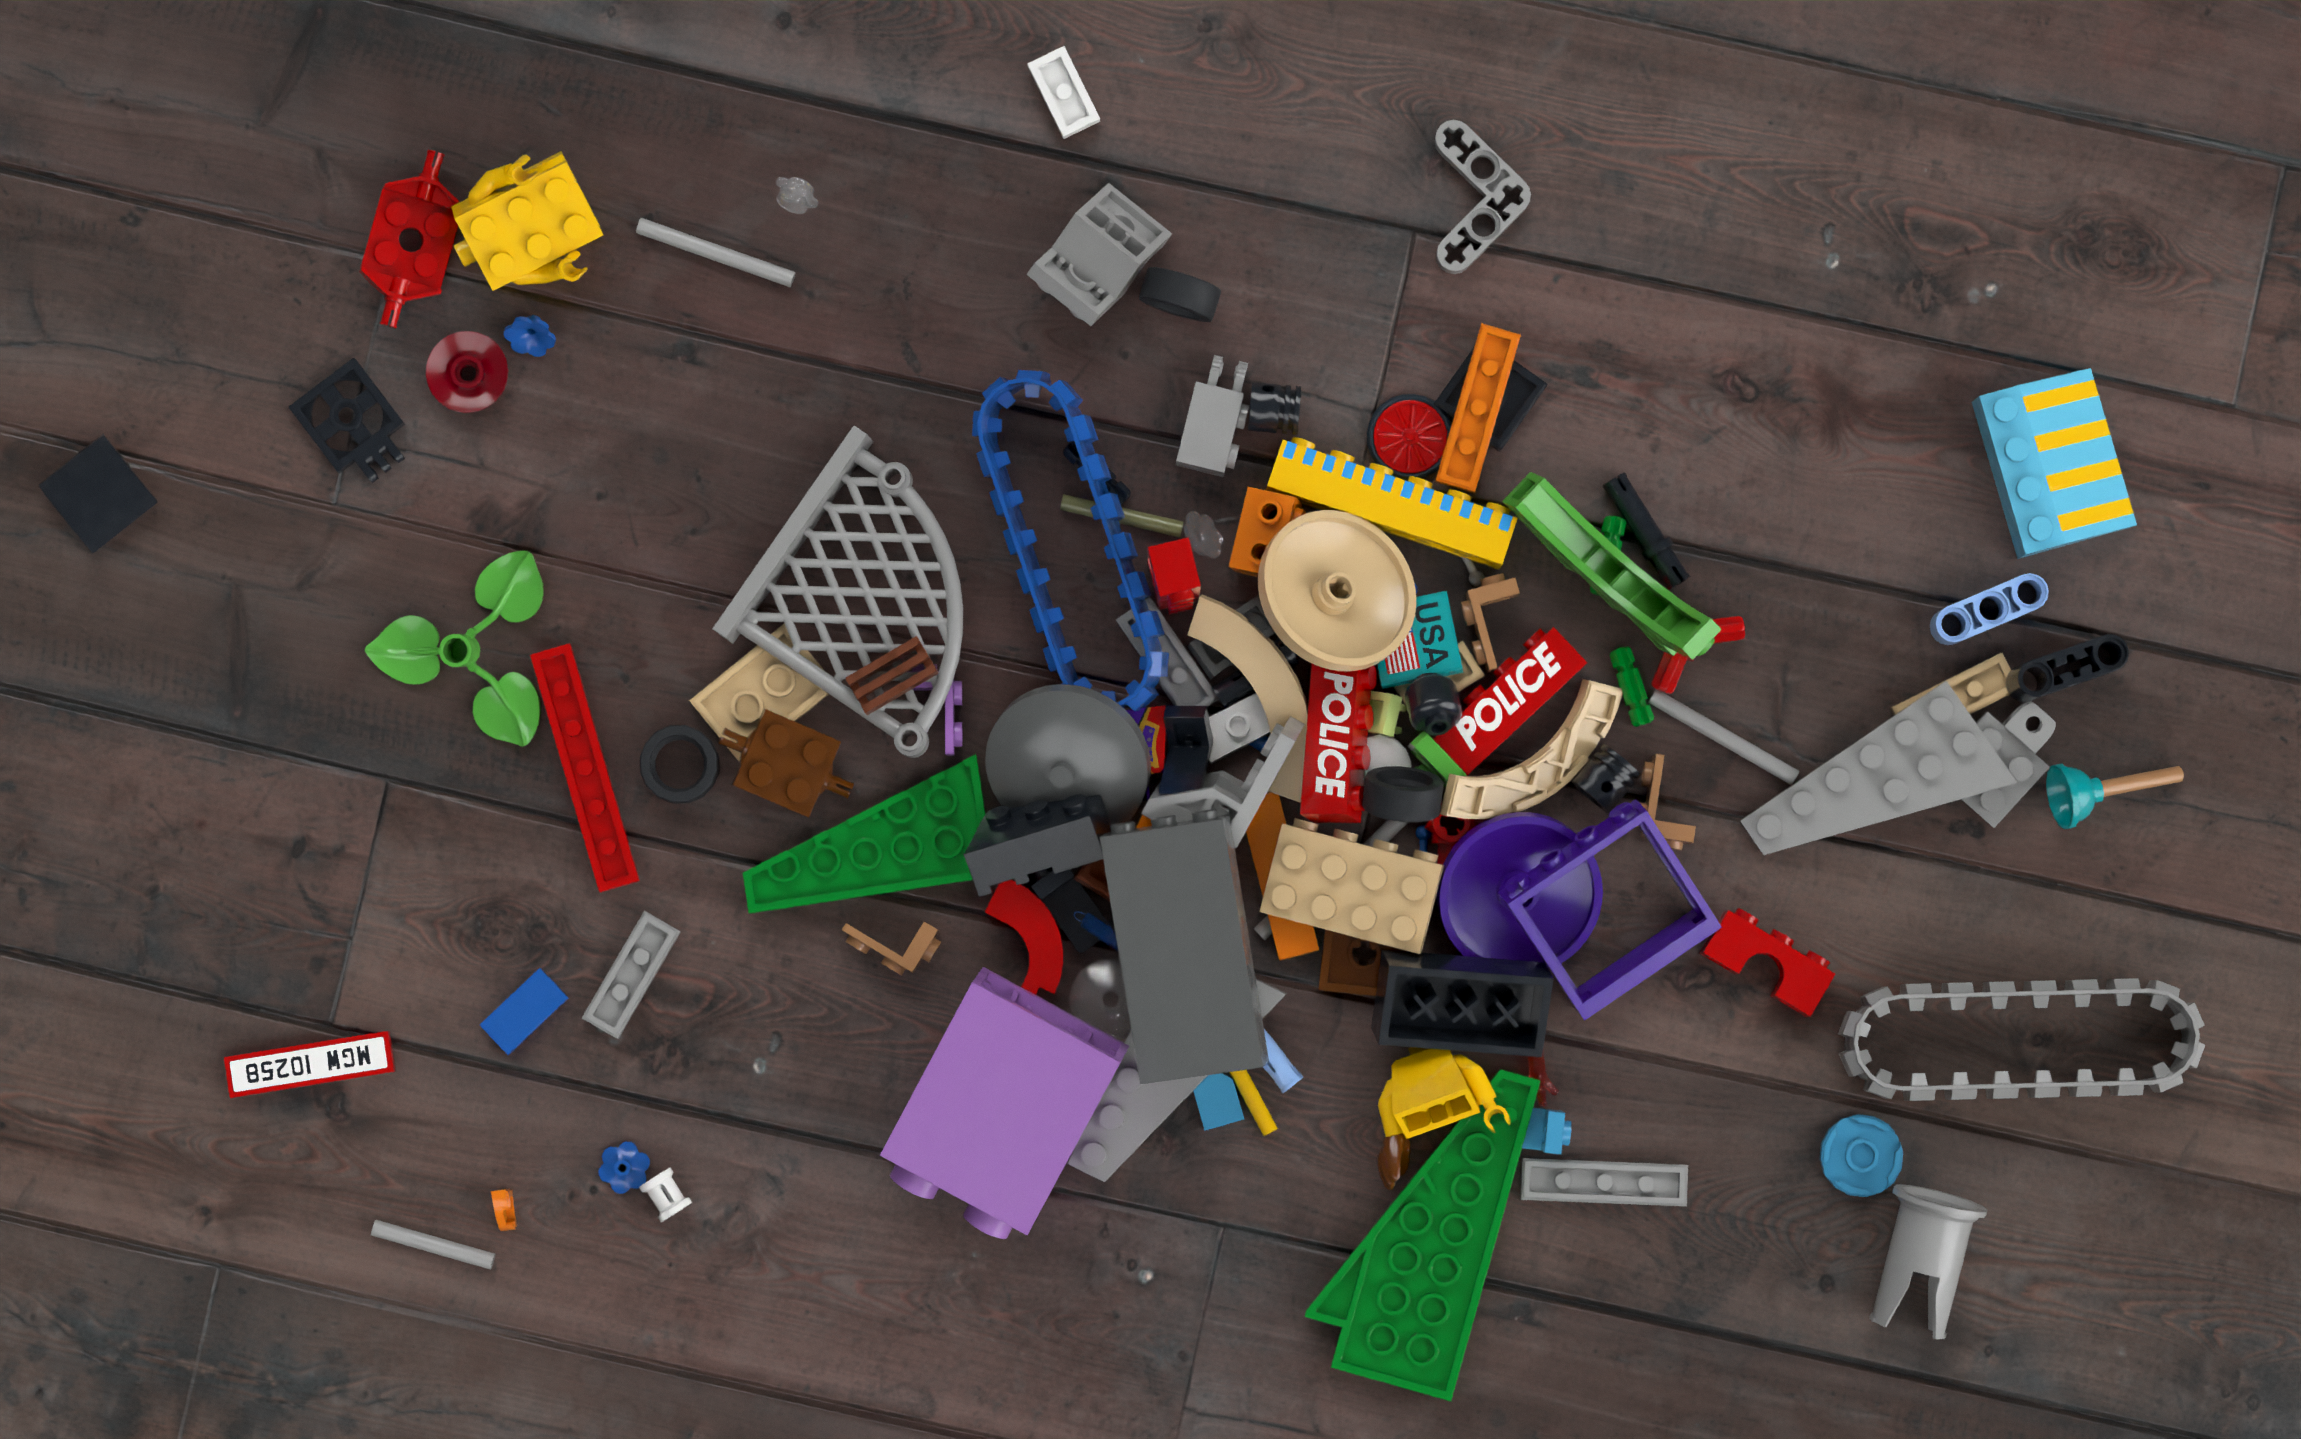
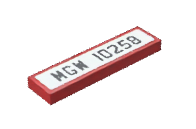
[224,1031,396,1098]

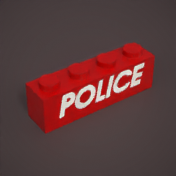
[1433,627,1587,775]
[1300,664,1377,823]

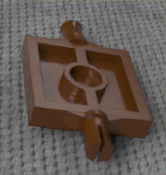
[718,709,854,818]

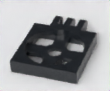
[289,358,405,483]

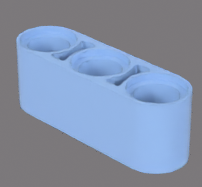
[1930,573,2049,645]

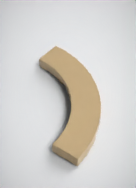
[1187,594,1308,803]
[1440,679,1623,819]

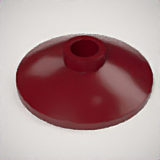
[426,331,509,413]

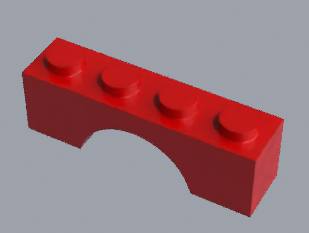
[1147,537,1201,615]

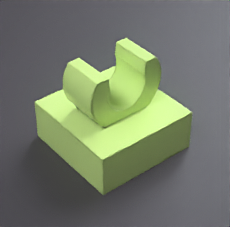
[1368,691,1407,737]

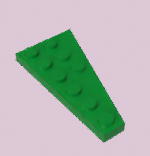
[743,754,985,914]

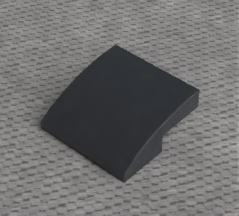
[38,434,158,553]

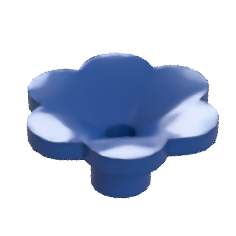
[504,315,556,357]
[599,1142,650,1194]

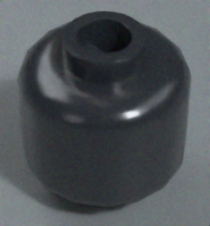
[1404,673,1462,736]

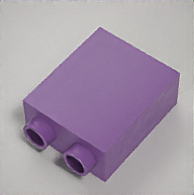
[880,967,1129,1239]

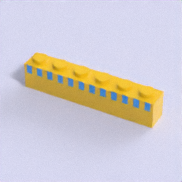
[1266,437,1518,570]

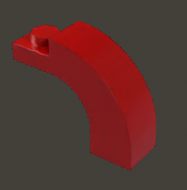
[985,879,1064,999]

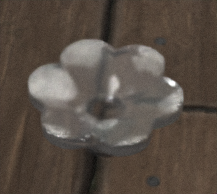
[1183,511,1223,559]

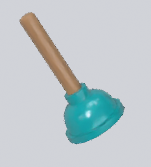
[2046,764,2184,829]

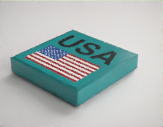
[1377,591,1464,689]

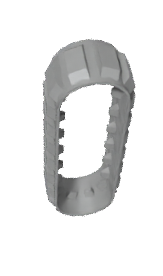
[1838,978,2205,1101]

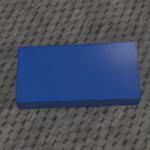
[480,968,569,1055]

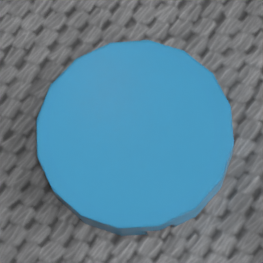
[1819,1114,1903,1197]

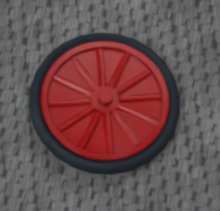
[1367,394,1451,480]

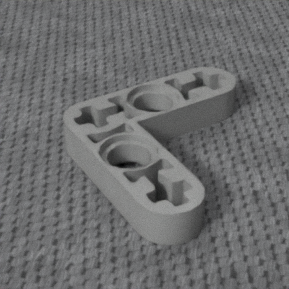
[1434,120,1531,274]

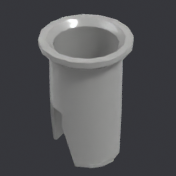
[1869,1184,1987,1339]

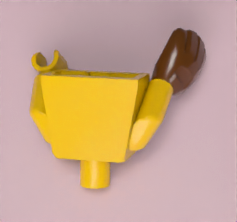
[1377,1047,1511,1190]

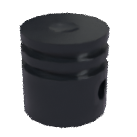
[1248,382,1301,435]
[1571,744,1641,813]

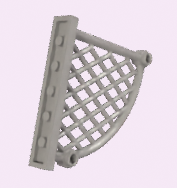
[712,426,963,758]

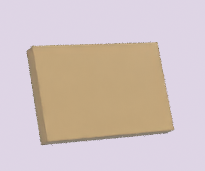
[689,624,829,762]

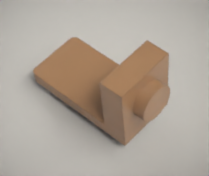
[1460,573,1520,673]
[1636,754,1696,851]
[842,922,941,976]

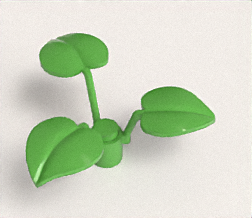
[365,551,544,747]

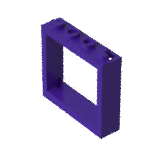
[1498,799,1722,1020]

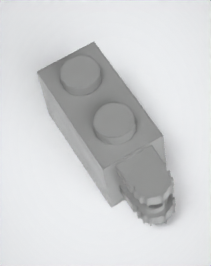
[1176,355,1250,477]

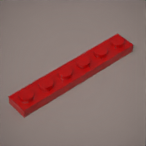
[530,643,640,893]

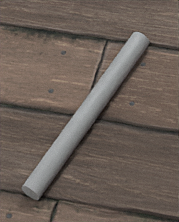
[636,218,796,287]
[1648,690,1799,785]

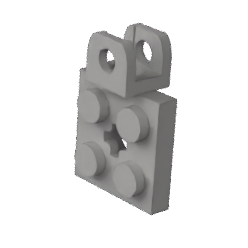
[1962,701,2056,828]

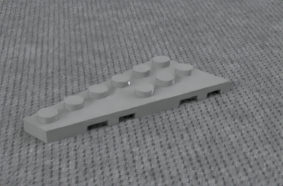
[1740,681,2017,855]
[1067,979,1287,1182]

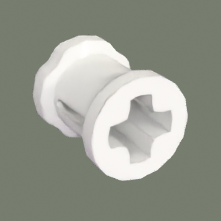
[639,1167,693,1222]

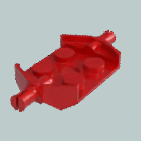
[359,150,460,329]

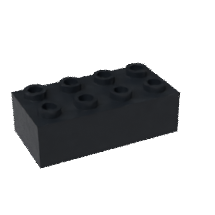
[1371,950,1554,1057]

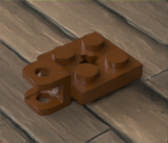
[1318,929,1406,996]

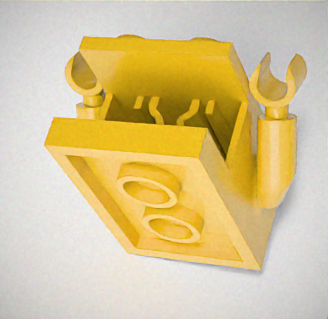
[451,151,603,291]

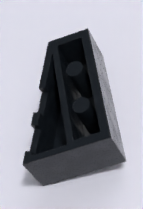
[964,794,1111,897]

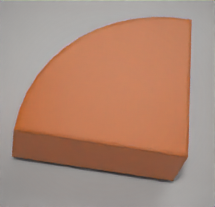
[491,1188,517,1231]

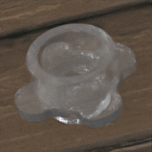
[776,177,818,214]

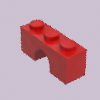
[1699,908,1835,1017]

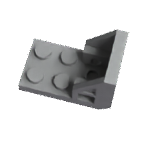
[1141,716,1305,848]

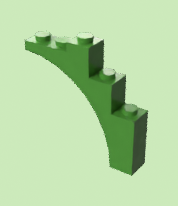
[1502,472,1722,660]

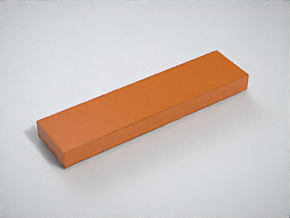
[1435,323,1521,493]
[1246,792,1320,961]

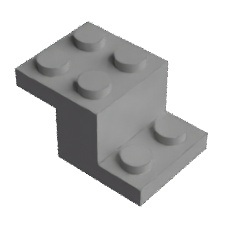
[1027,183,1172,326]

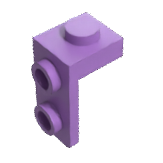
[912,664,963,756]

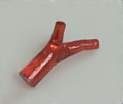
[1528,1049,1559,1107]

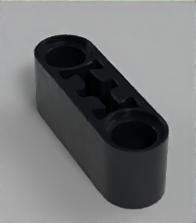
[2006,634,2129,702]

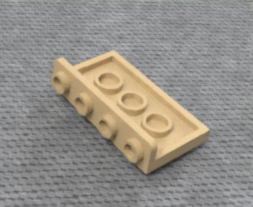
[1259,818,1445,954]

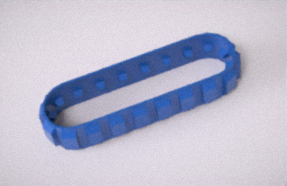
[972,370,1169,711]

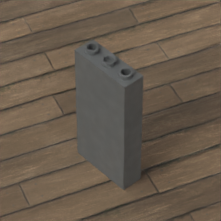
[1100,809,1269,1084]

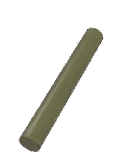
[1060,494,1184,537]

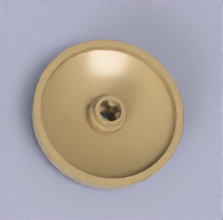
[1258,510,1416,671]

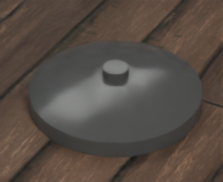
[985,684,1151,825]

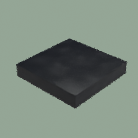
[1434,348,1548,452]

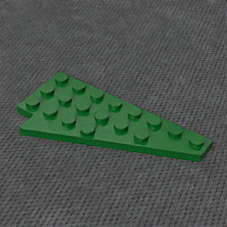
[1304,1069,1541,1401]

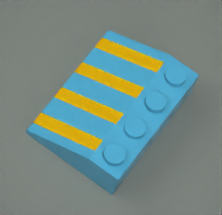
[1972,368,2137,559]

